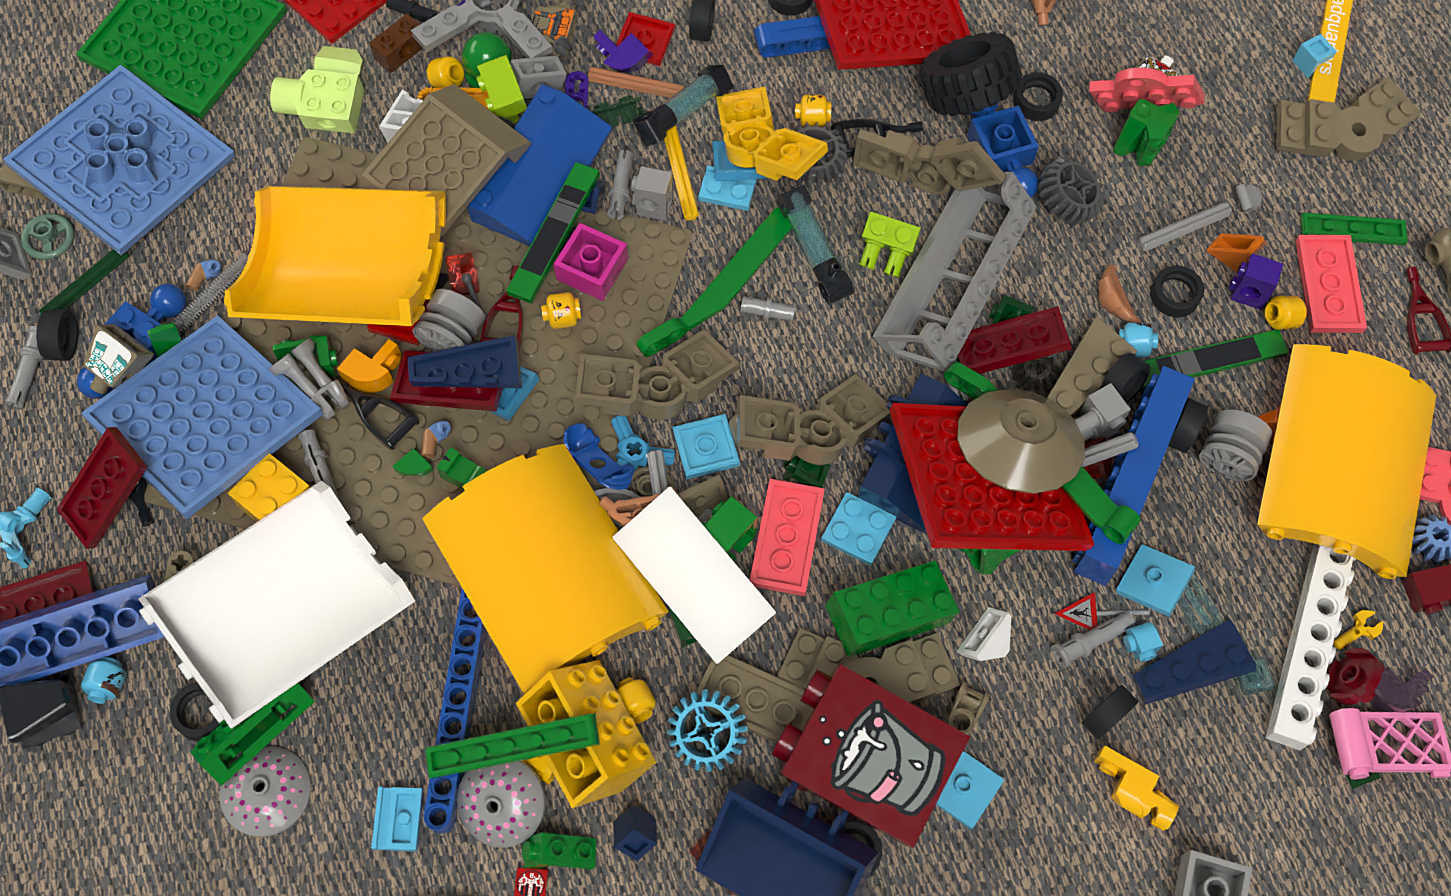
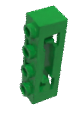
[190,683,315,786]

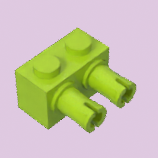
[476,55,527,124]
[858,211,921,278]

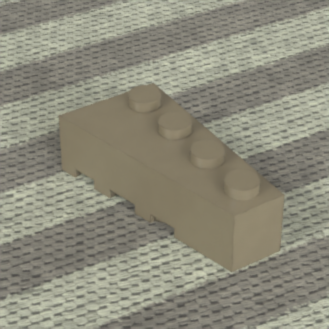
[1047,316,1137,419]

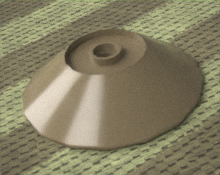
[957,389,1085,494]

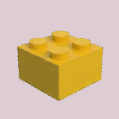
[227,453,310,522]

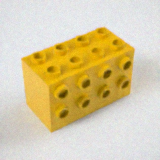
[516,660,657,808]

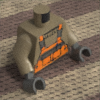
[529,0,584,60]

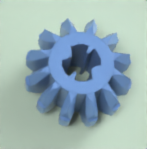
[1412,514,1451,564]

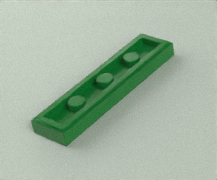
[1300,212,1408,246]

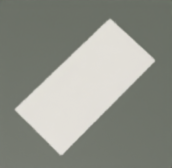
[613,487,776,664]

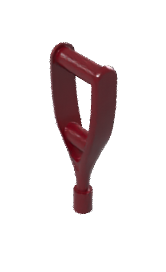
[480,265,523,351]
[1406,267,1451,355]

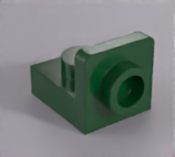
[989,295,1034,324]
[782,456,831,488]

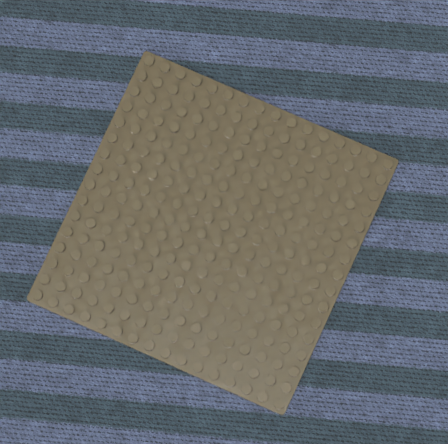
[145,137,692,587]

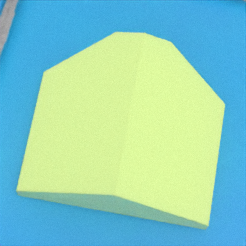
[314,46,363,76]

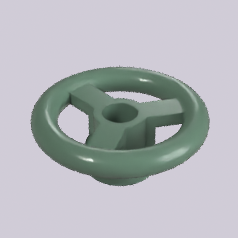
[21,213,74,260]

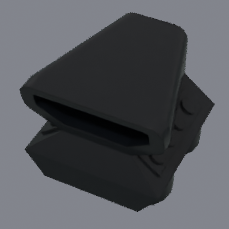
[0,674,83,750]

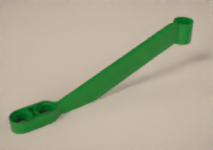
[636,207,815,357]
[944,362,1141,544]

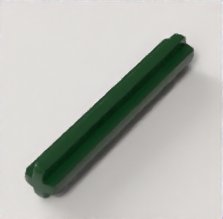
[38,249,129,316]

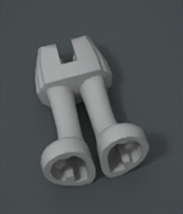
[269,337,350,421]

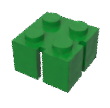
[702,496,758,561]

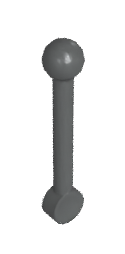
[461,273,488,324]

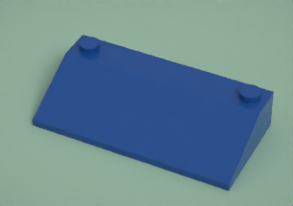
[467,84,612,246]

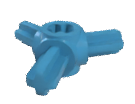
[611,415,675,471]

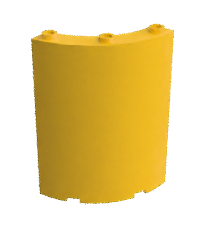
[224,186,446,326]
[1257,344,1436,579]
[422,444,669,694]

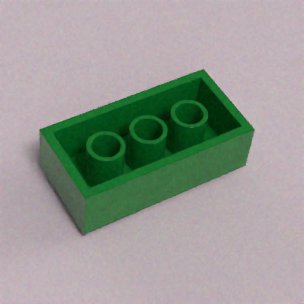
[825,560,960,657]

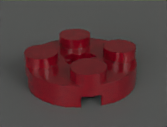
[1326,648,1385,705]

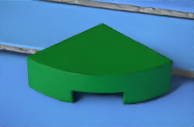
[392,448,433,476]

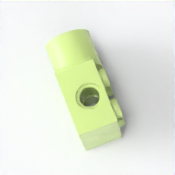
[270,69,365,133]

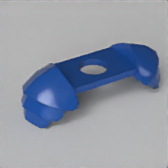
[563,423,634,490]

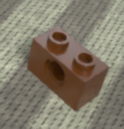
[369,14,423,74]

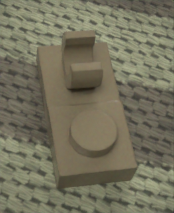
[677,475,728,516]

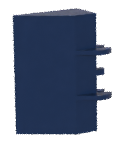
[858,373,968,535]
[695,778,879,896]

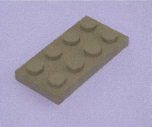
[691,655,813,744]

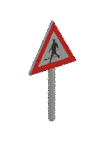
[1054,592,1150,630]

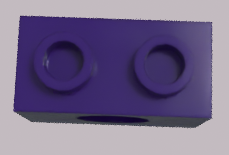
[1229,253,1283,310]

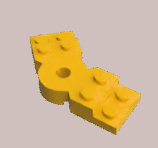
[716,86,828,181]

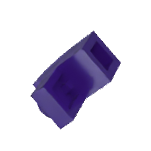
[593,30,653,73]

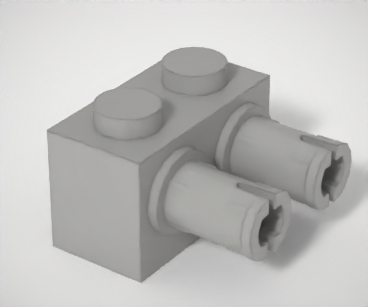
[1075,383,1131,443]

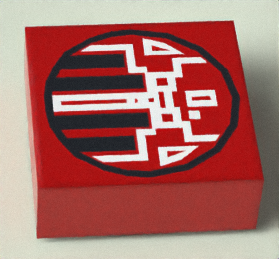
[514,868,549,896]

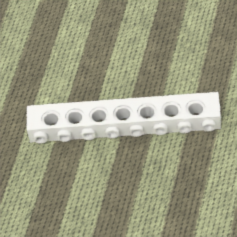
[1265,544,1356,750]

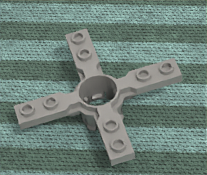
[411,0,553,58]

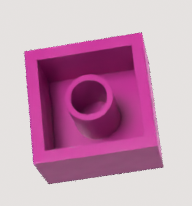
[554,223,628,301]

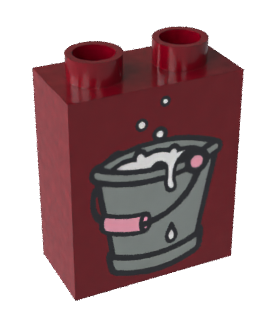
[771,664,970,848]

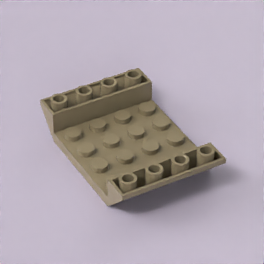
[358,84,532,249]

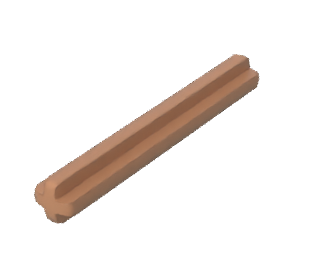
[588,66,685,100]

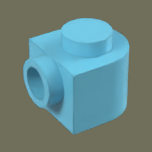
[1123,622,1163,662]

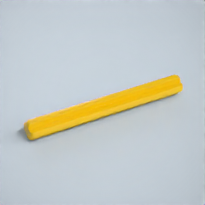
[664,126,699,221]

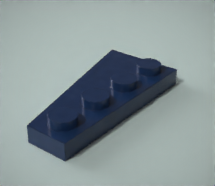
[408,335,522,388]
[1133,619,1257,705]

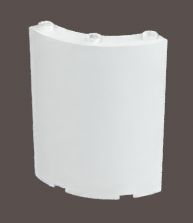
[138,481,415,728]

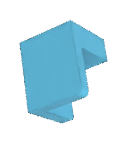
[1293,34,1337,78]

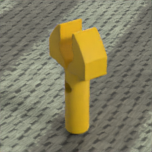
[1333,610,1383,650]

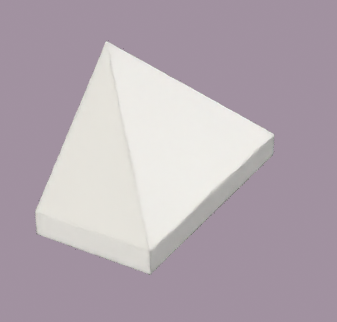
[957,607,1011,661]

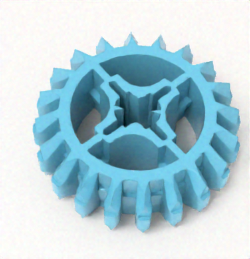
[667,689,748,772]

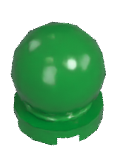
[462,32,512,88]

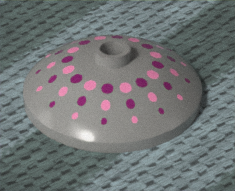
[220,746,311,837]
[457,761,546,848]

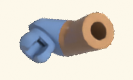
[185,259,221,291]
[421,420,451,459]

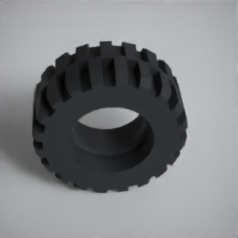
[919,32,1022,116]

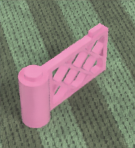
[1329,708,1451,779]

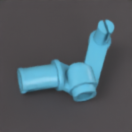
[0,488,52,569]

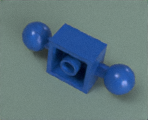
[967,102,1039,198]
[77,284,186,399]

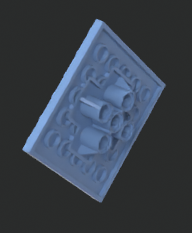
[3,65,235,255]

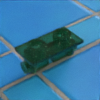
[591,95,644,128]

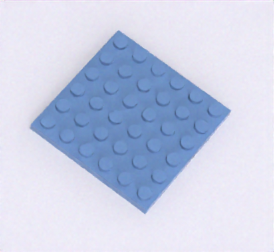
[81,315,323,520]

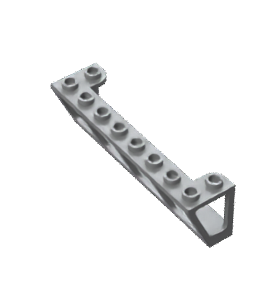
[872,172,1037,372]

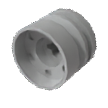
[412,289,485,352]
[1199,410,1273,481]

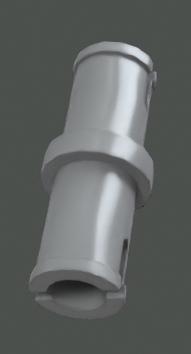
[740,296,796,322]

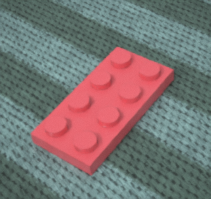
[1295,235,1367,333]
[750,479,825,596]

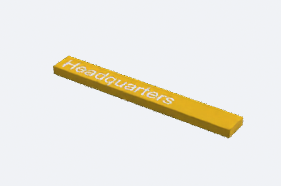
[1307,0,1353,103]

